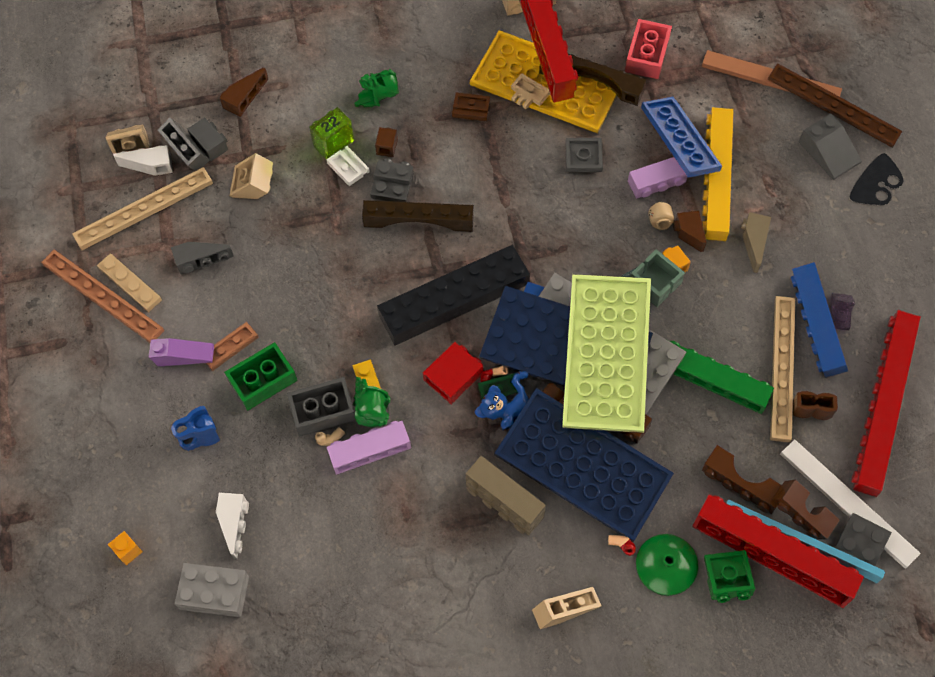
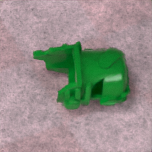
[354,69,399,108]
[352,377,391,428]

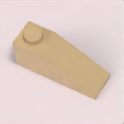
[532,587,602,629]

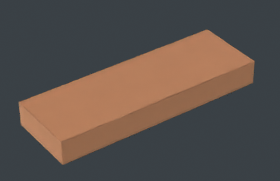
[206,322,259,371]

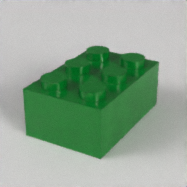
[224,342,298,411]

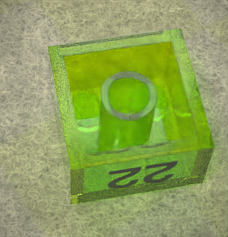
[309,107,354,160]

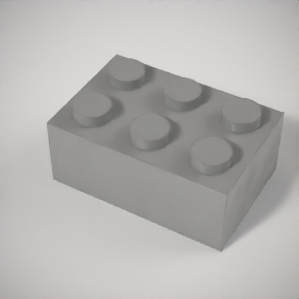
[175,563,249,617]

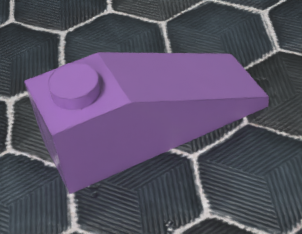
[149,338,214,366]

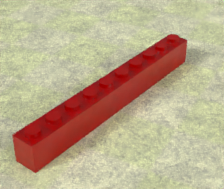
[851,310,921,497]

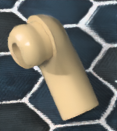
[315,427,345,446]

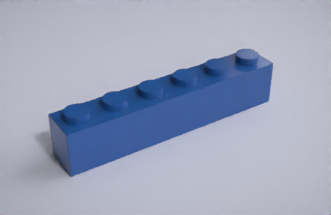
[791,262,848,378]

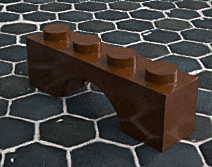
[702,445,782,514]

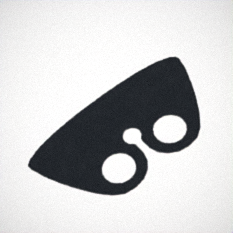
[850,153,904,205]

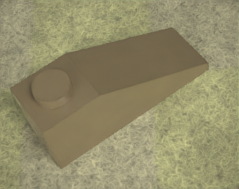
[741,212,771,273]

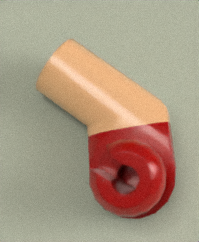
[480,365,508,382]
[608,535,636,556]

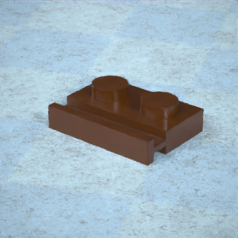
[452,92,490,121]

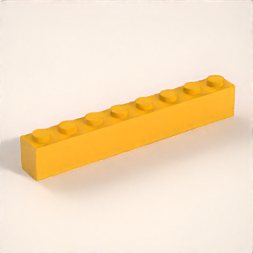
[702,107,733,241]

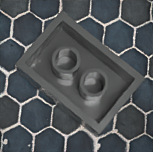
[287,377,356,437]

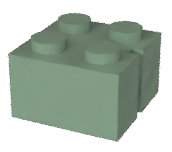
[630,249,685,307]

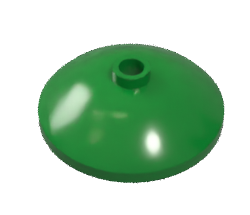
[636,534,698,596]

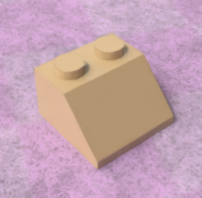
[106,124,150,154]
[229,153,273,199]

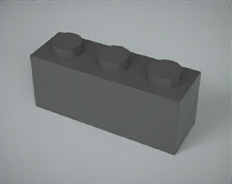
[158,118,210,171]

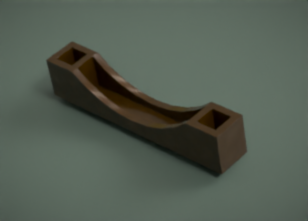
[539,54,646,106]
[362,200,474,232]

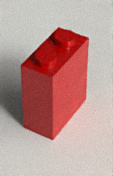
[423,342,483,405]

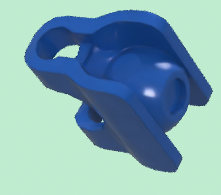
[171,406,220,451]

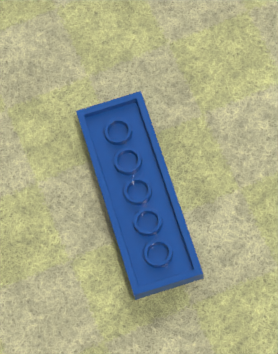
[641,97,722,178]

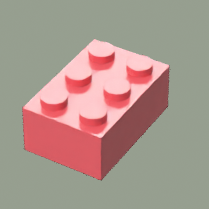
[625,19,672,80]

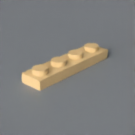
[97,253,162,313]

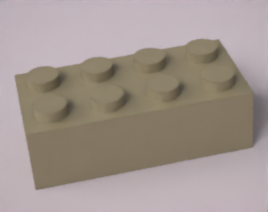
[466,456,546,535]

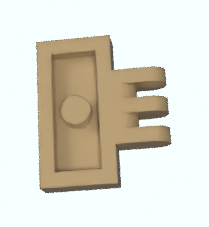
[511,73,550,109]

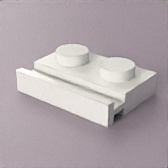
[327,146,370,186]

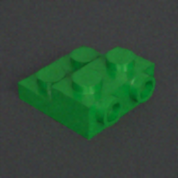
[704,550,755,603]

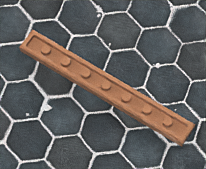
[702,50,842,97]
[41,250,165,343]

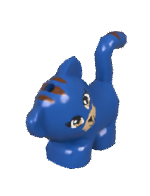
[475,371,529,431]

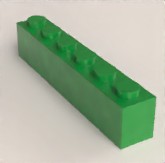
[666,339,774,414]

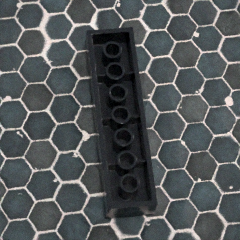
[377,244,530,346]

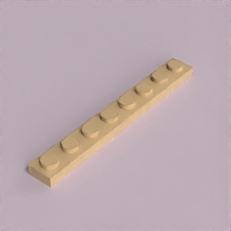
[72,167,213,250]
[770,296,795,443]

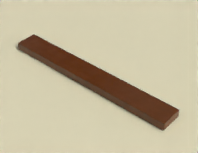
[768,63,903,148]

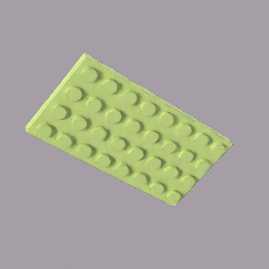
[562,275,651,433]

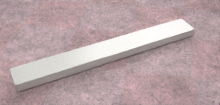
[780,439,921,569]

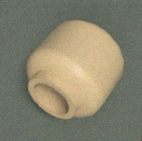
[648,202,674,230]

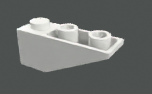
[113,145,173,176]
[216,493,249,559]

